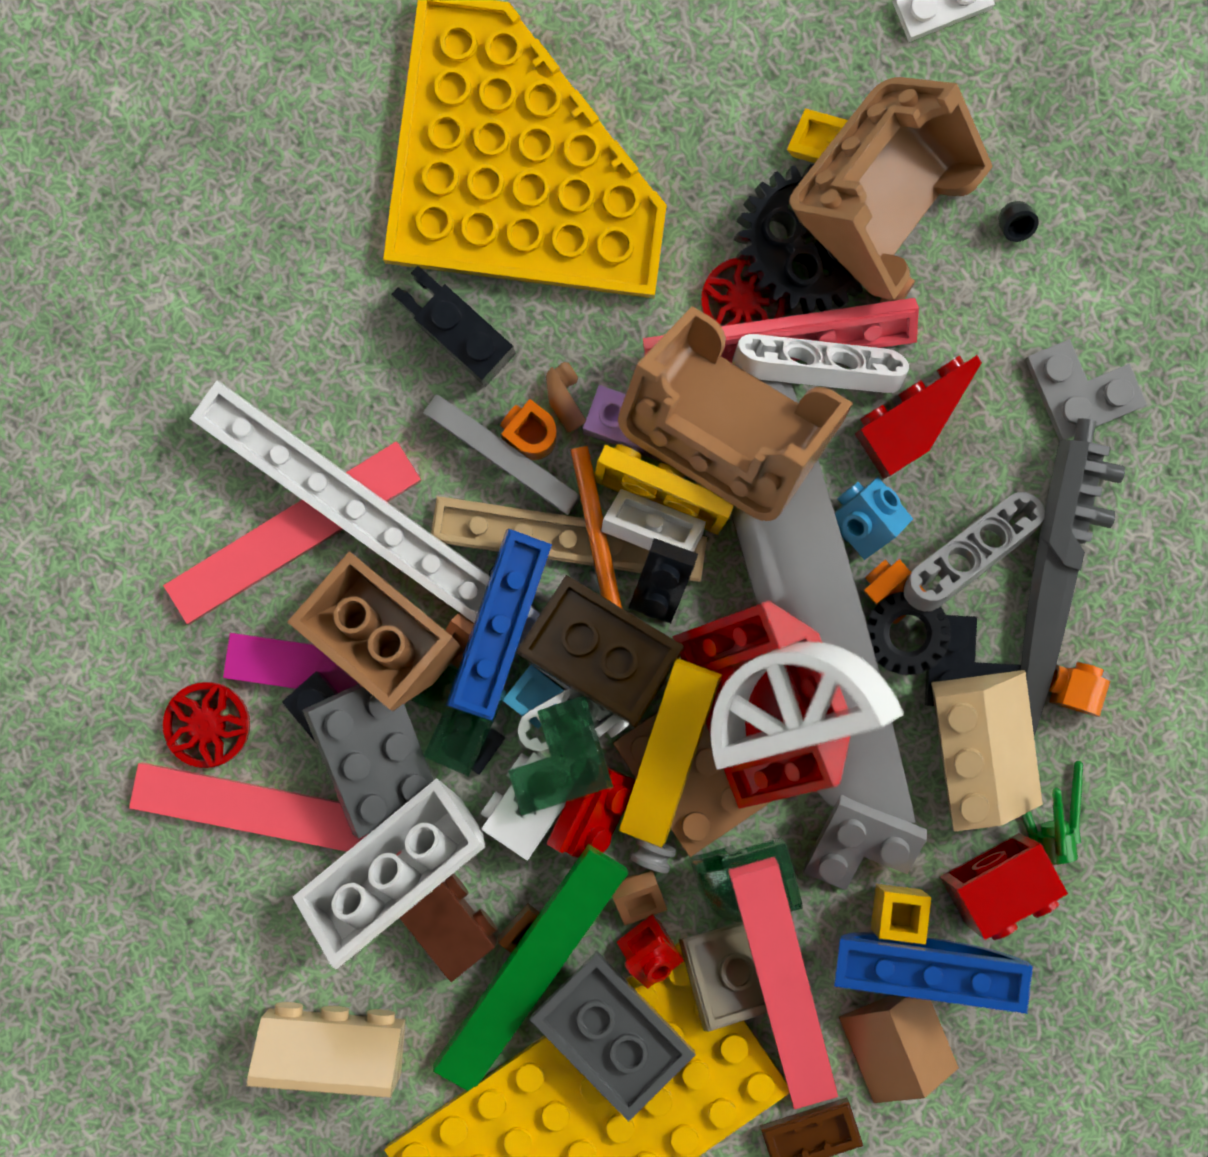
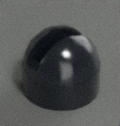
[998,201,1039,242]

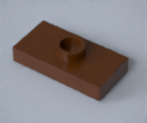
[760,1097,863,1157]

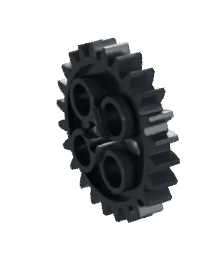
[734,164,863,314]

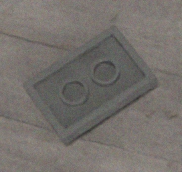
[303,684,434,838]
[530,951,696,1122]

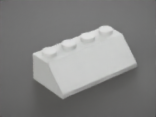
[292,778,485,969]

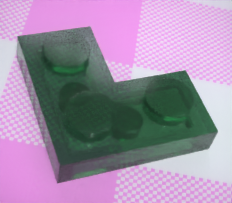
[409,666,507,777]
[508,696,613,816]

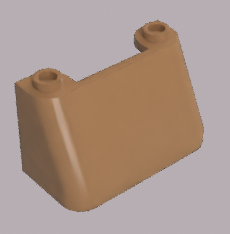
[790,77,993,300]
[618,306,853,521]

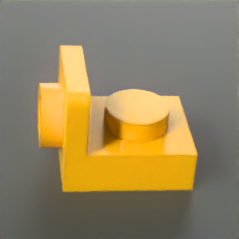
[787,108,848,163]

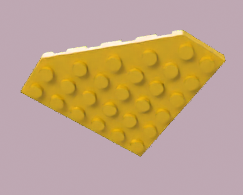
[383,0,667,299]

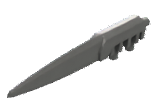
[1020,418,1125,736]

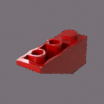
[855,355,982,479]

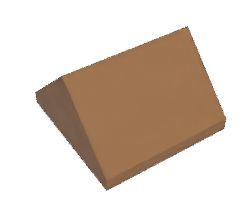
[839,995,959,1103]

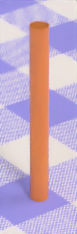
[570,446,622,608]

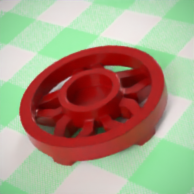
[701,258,785,326]
[163,682,250,768]

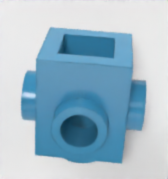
[834,477,913,560]

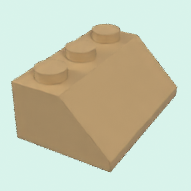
[931,670,1043,832]
[247,1002,406,1098]

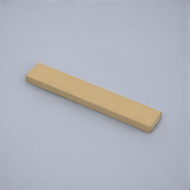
[431,496,707,582]

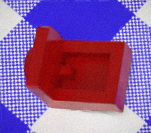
[616,914,684,989]

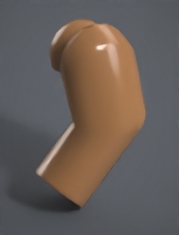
[545,362,586,432]

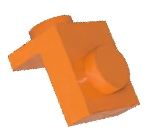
[864,559,926,624]

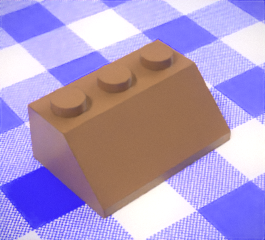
[287,551,463,711]

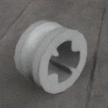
[630,838,676,873]

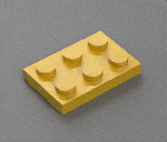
[594,444,734,535]

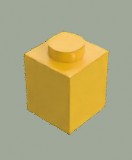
[870,884,932,944]

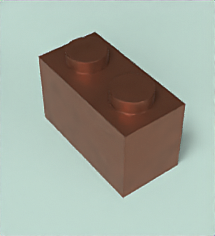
[400,873,498,982]

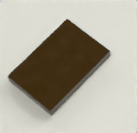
[516,575,685,727]

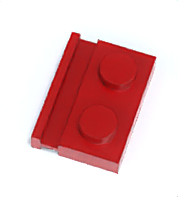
[547,760,636,858]

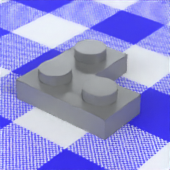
[1025,339,1147,441]
[804,794,927,890]

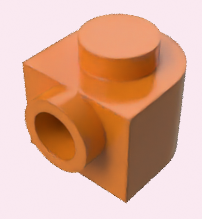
[500,399,557,460]
[1049,662,1111,717]

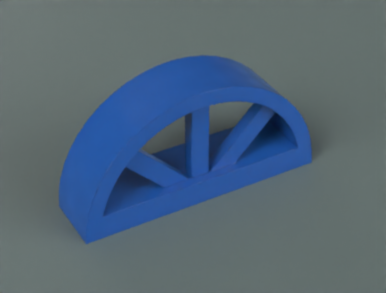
[834,932,1033,1014]

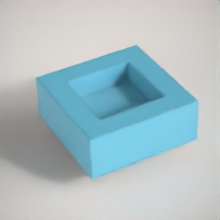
[502,664,565,729]

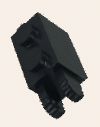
[391,266,516,387]

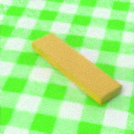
[619,658,722,848]

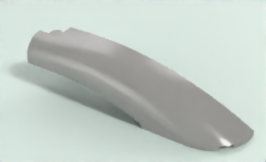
[731,380,916,823]

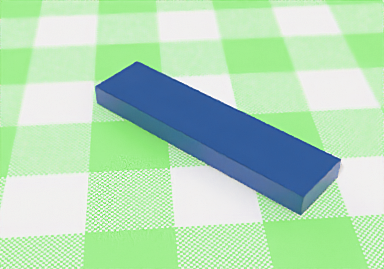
[446,529,552,721]

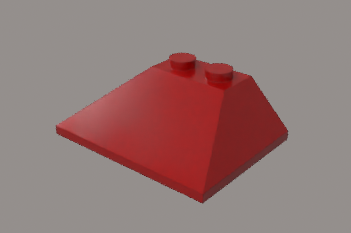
[672,601,851,809]

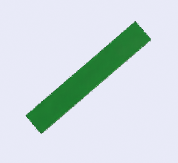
[433,844,628,1091]

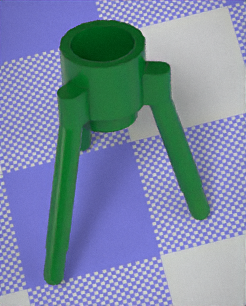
[1021,761,1083,865]

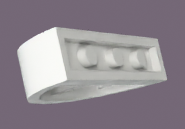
[711,642,903,770]

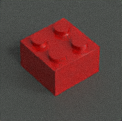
[940,833,1068,940]

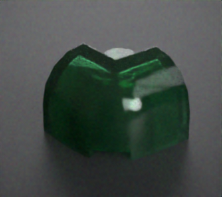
[689,837,803,924]

